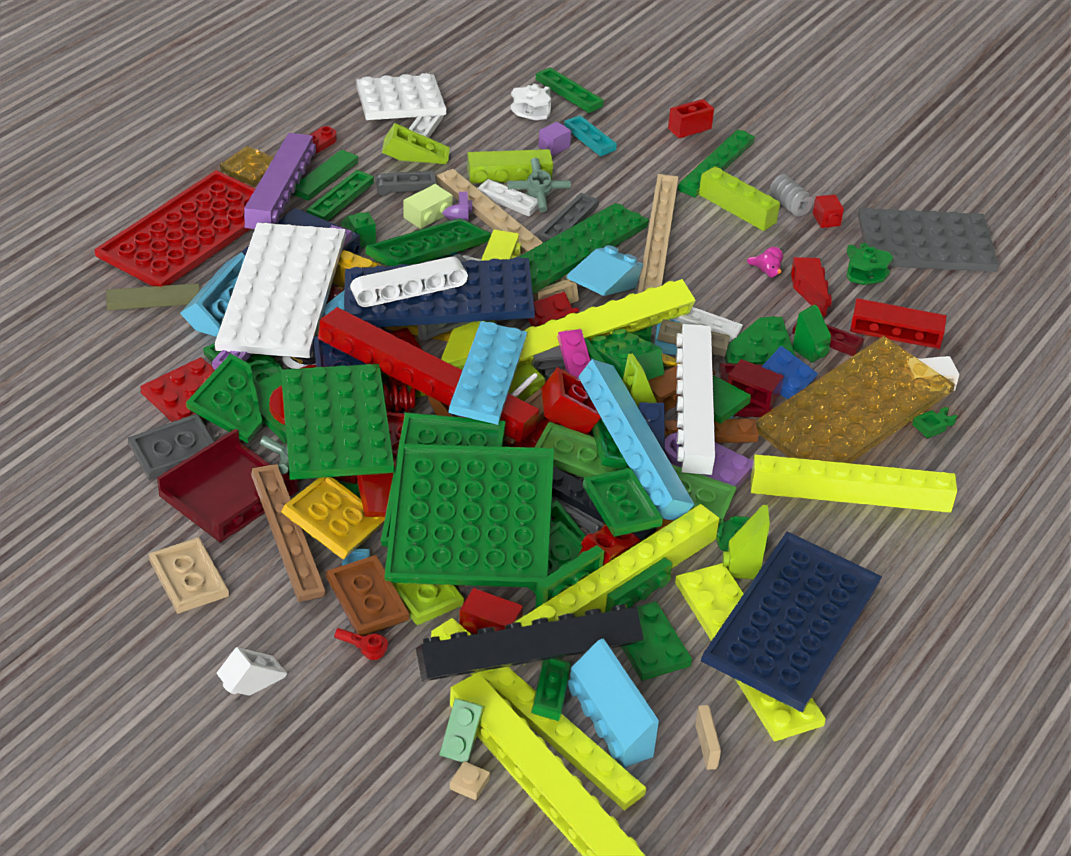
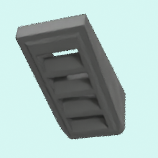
[531,345,565,371]

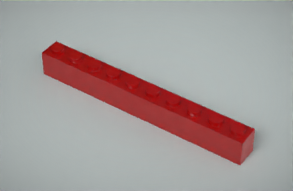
[318,307,540,443]

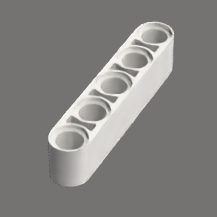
[350,257,468,307]

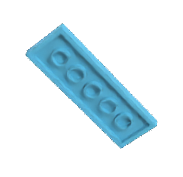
[449,321,527,425]

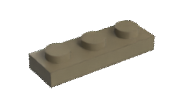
[657,319,730,357]

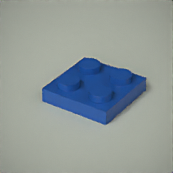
[762,346,818,404]

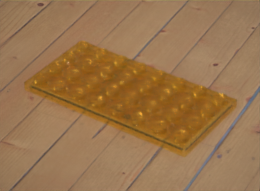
[756,336,955,463]

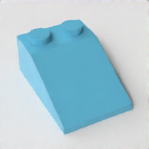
[567,245,643,296]

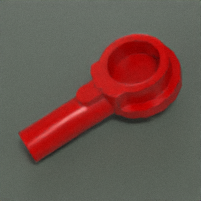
[334,628,388,660]

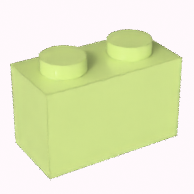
[403,184,453,229]

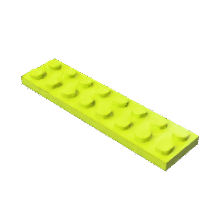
[675,563,826,742]

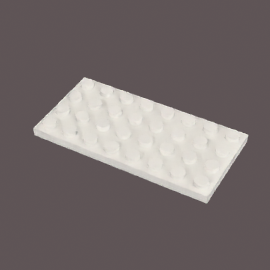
[215,223,346,358]

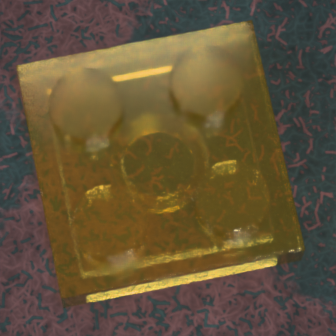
[220,146,274,186]

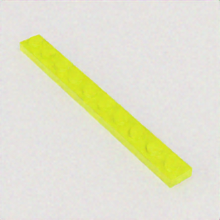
[431,618,646,811]

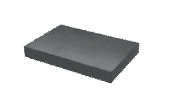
[128,414,214,480]

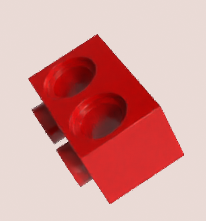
[578,526,641,566]

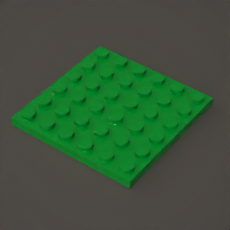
[384,444,554,588]

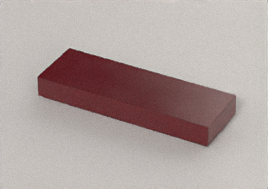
[792,323,865,357]

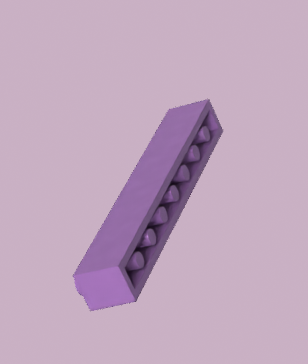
[244,133,316,229]

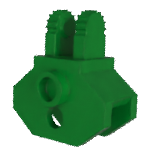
[846,243,893,285]

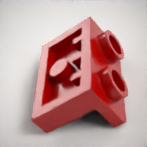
[528,291,580,327]

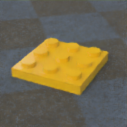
[281,477,385,560]

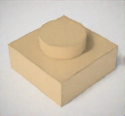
[450,761,490,801]

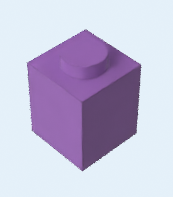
[538,122,571,156]

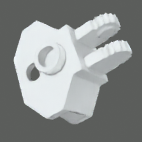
[511,83,551,120]

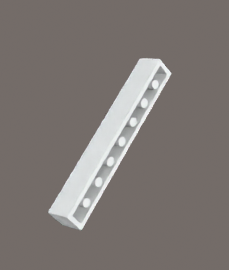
[676,324,715,475]

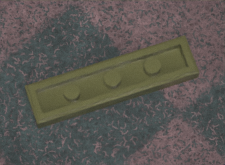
[106,283,200,310]

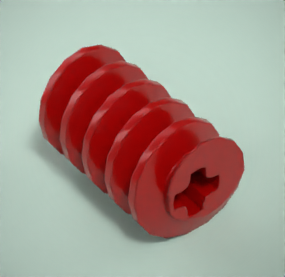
[383,384,415,413]

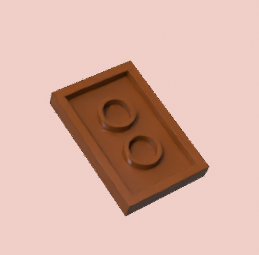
[326,555,409,636]

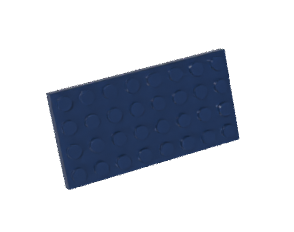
[344,257,535,327]
[701,531,882,713]

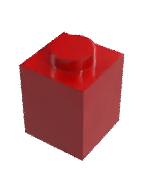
[812,194,844,228]

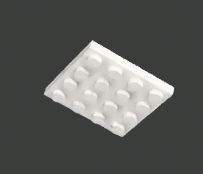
[356,73,446,120]

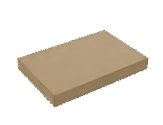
[149,537,229,614]

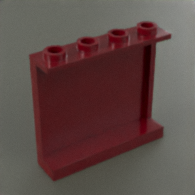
[157,429,298,543]

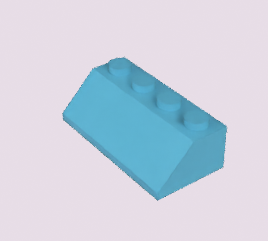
[180,252,245,337]
[568,639,659,768]

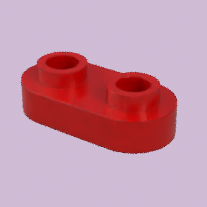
[309,126,337,154]

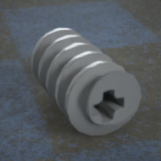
[770,174,814,217]

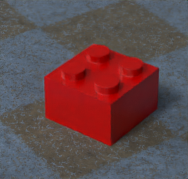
[541,367,601,435]

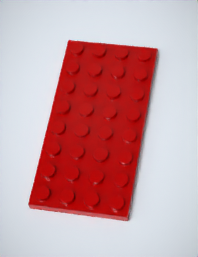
[94,170,255,287]

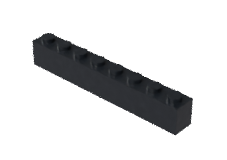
[416,604,644,682]

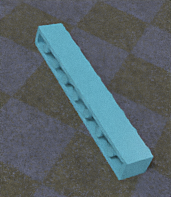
[578,359,694,521]

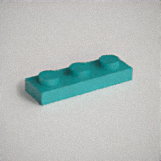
[564,115,617,156]

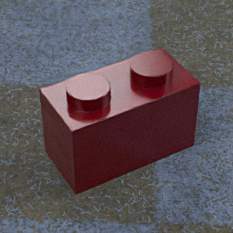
[727,359,784,409]

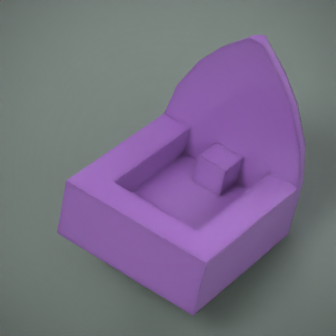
[442,191,472,221]

